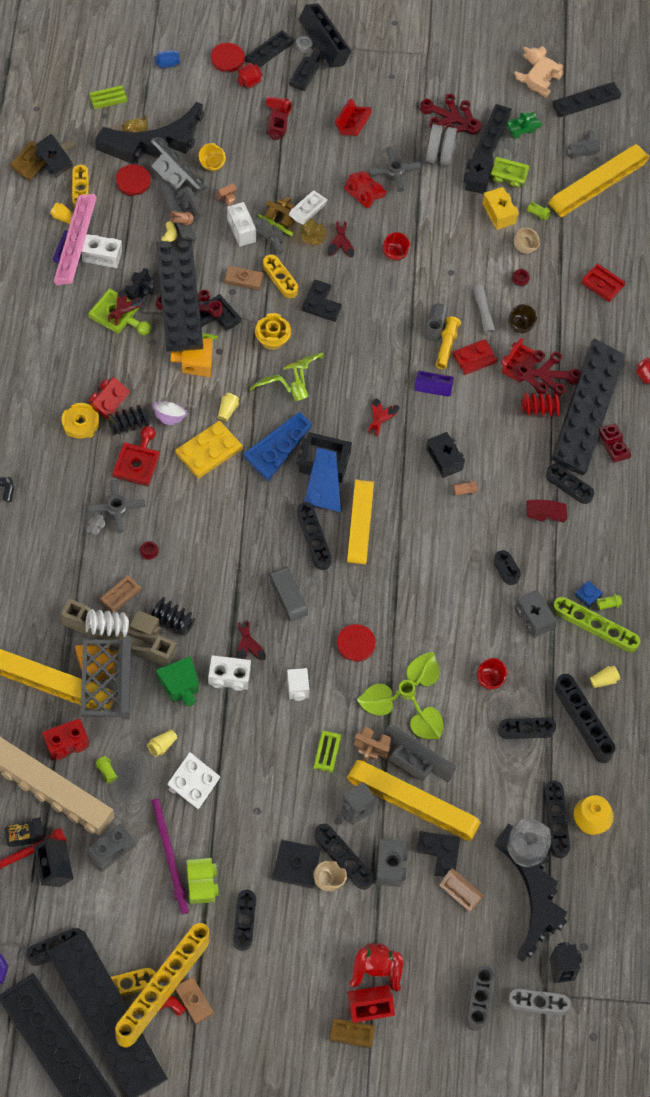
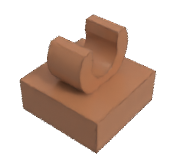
[216,183,237,206]

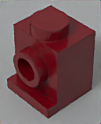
[266,110,288,140]

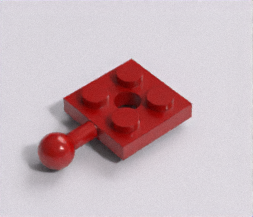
[112,426,160,487]

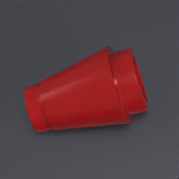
[266,96,292,114]

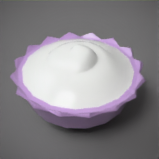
[152,401,188,425]

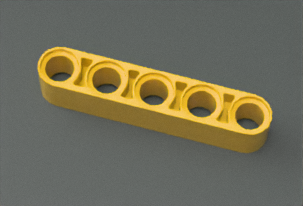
[347,479,374,565]

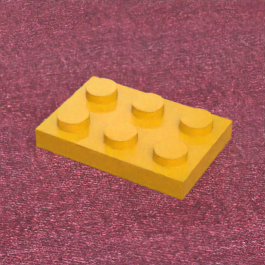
[175,420,243,479]

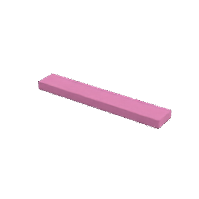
[54,194,97,285]

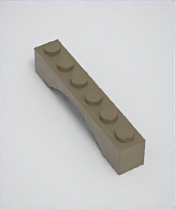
[60,598,177,666]

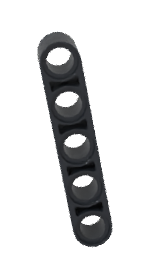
[555,674,615,763]

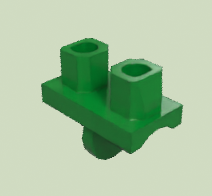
[506,111,542,139]

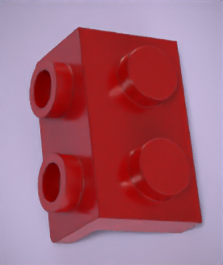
[335,99,372,136]
[344,171,387,208]
[501,338,538,383]
[88,377,130,419]

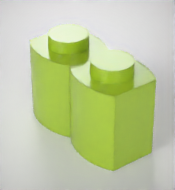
[187,858,219,904]

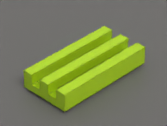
[89,85,127,110]
[313,730,341,773]

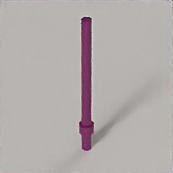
[151,798,189,915]

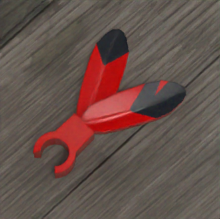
[368,398,400,436]

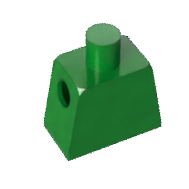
[156,656,199,707]

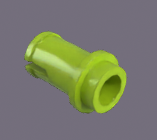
[527,201,551,220]
[596,593,622,611]
[96,756,118,784]

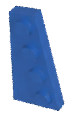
[243,412,312,482]

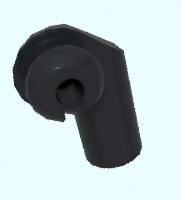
[0,477,14,502]

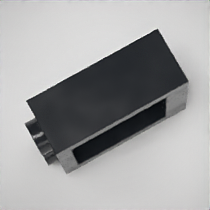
[296,432,352,483]

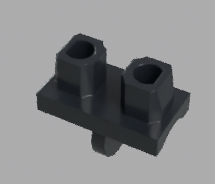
[124,268,156,300]

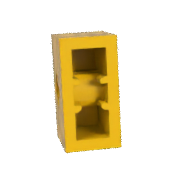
[482,187,519,230]

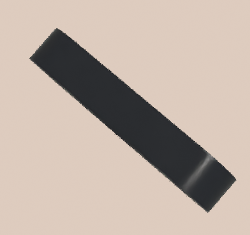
[546,464,594,504]
[498,717,556,739]
[233,890,256,951]
[26,928,83,966]

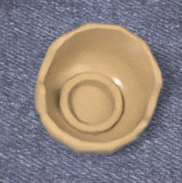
[514,227,540,254]
[313,861,347,892]

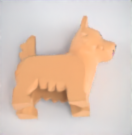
[514,46,563,98]

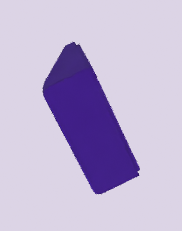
[414,371,454,397]

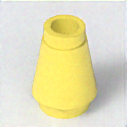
[217,393,239,422]
[589,665,620,689]
[147,729,177,757]

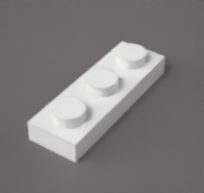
[289,190,328,225]

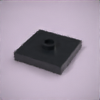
[272,839,321,889]

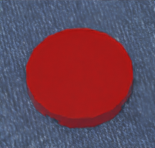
[211,42,245,72]
[116,164,151,196]
[337,624,376,662]

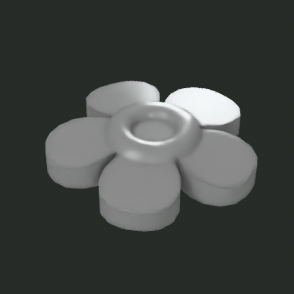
[87,514,105,535]

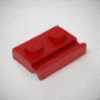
[581,263,626,302]
[453,339,498,376]

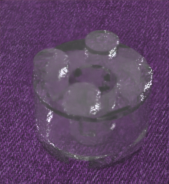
[507,819,551,867]

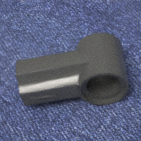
[425,303,447,341]

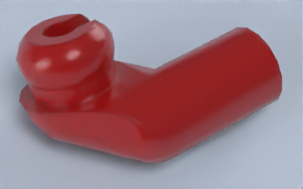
[160,996,186,1017]

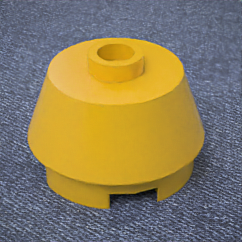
[255,313,291,350]
[573,795,614,835]

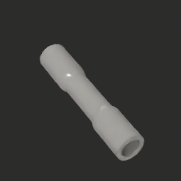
[473,285,495,335]

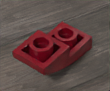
[599,423,631,463]
[526,499,567,523]

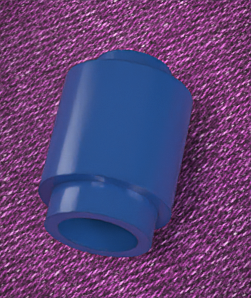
[154,50,180,69]

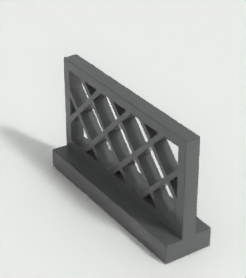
[81,637,132,719]

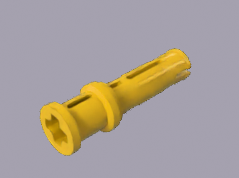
[435,316,461,369]

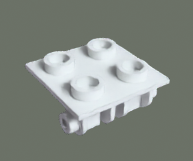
[167,752,220,809]

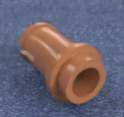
[170,211,194,226]
[453,480,478,496]

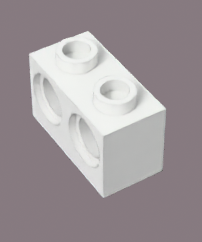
[227,202,256,247]
[81,234,122,268]
[208,655,251,691]

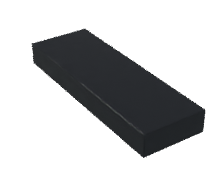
[245,30,293,68]

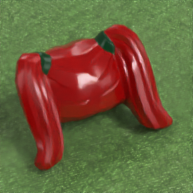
[349,943,403,992]

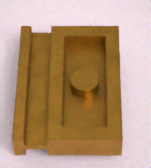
[10,140,51,182]

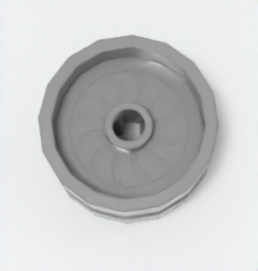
[426,124,457,166]

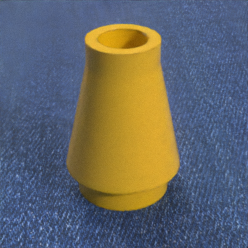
[50,202,73,224]

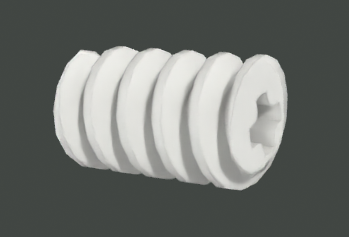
[85,609,129,637]

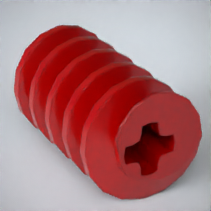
[520,392,560,417]

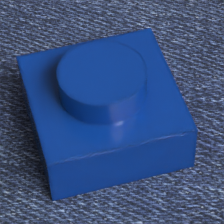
[575,580,603,608]

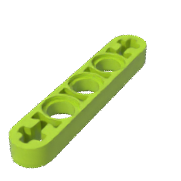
[553,597,640,652]

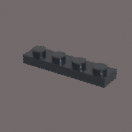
[553,82,621,118]
[474,104,512,156]

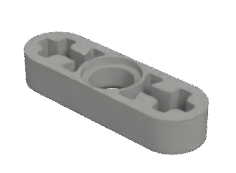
[508,989,570,1016]

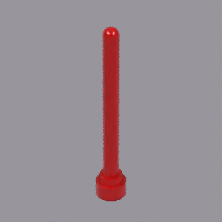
[0,827,67,869]

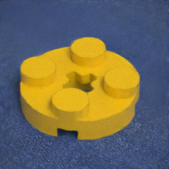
[62,403,99,439]

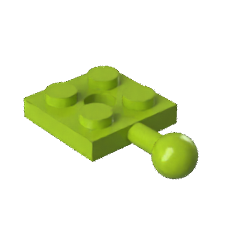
[88,288,151,335]

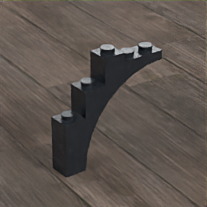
[95,102,204,164]
[495,824,568,962]

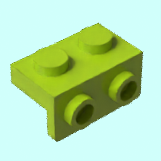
[490,157,530,188]

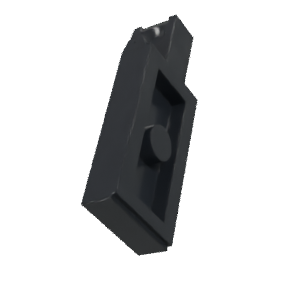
[289,50,320,91]

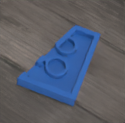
[304,448,341,512]

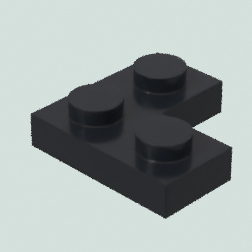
[302,279,342,322]
[200,294,241,331]
[417,831,460,877]

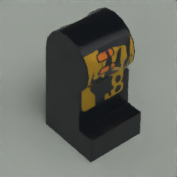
[4,817,45,847]

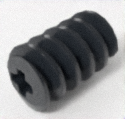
[108,405,149,436]
[151,597,195,636]

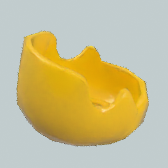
[198,143,226,172]

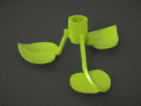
[249,353,324,401]
[357,652,444,740]

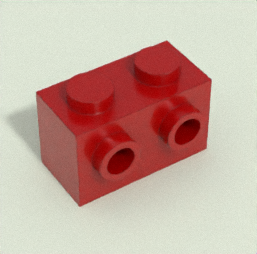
[42,718,89,760]
[347,985,395,1023]

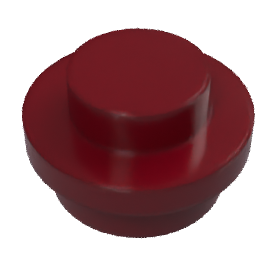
[512,269,530,286]
[139,541,159,560]

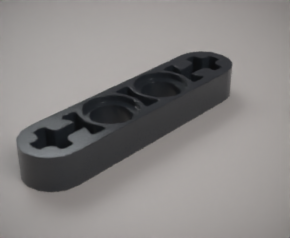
[297,502,332,570]
[544,780,570,858]
[314,824,373,890]

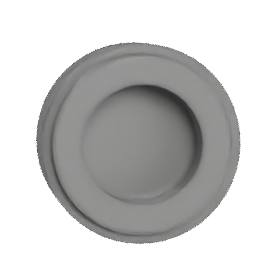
[296,36,313,53]

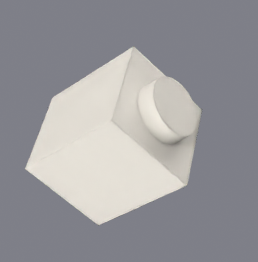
[287,668,309,701]

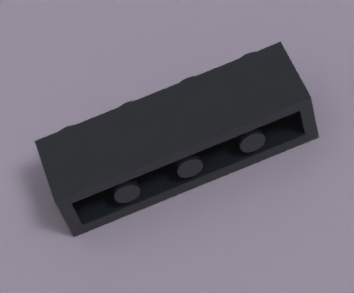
[298,3,352,68]

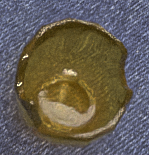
[122,116,148,132]
[300,218,327,245]

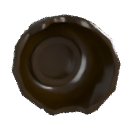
[508,304,537,334]

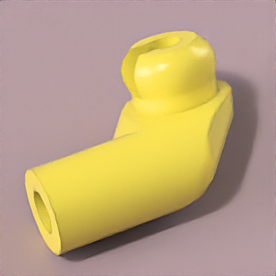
[161,221,178,242]

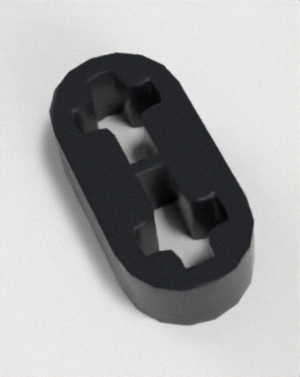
[494,550,521,585]

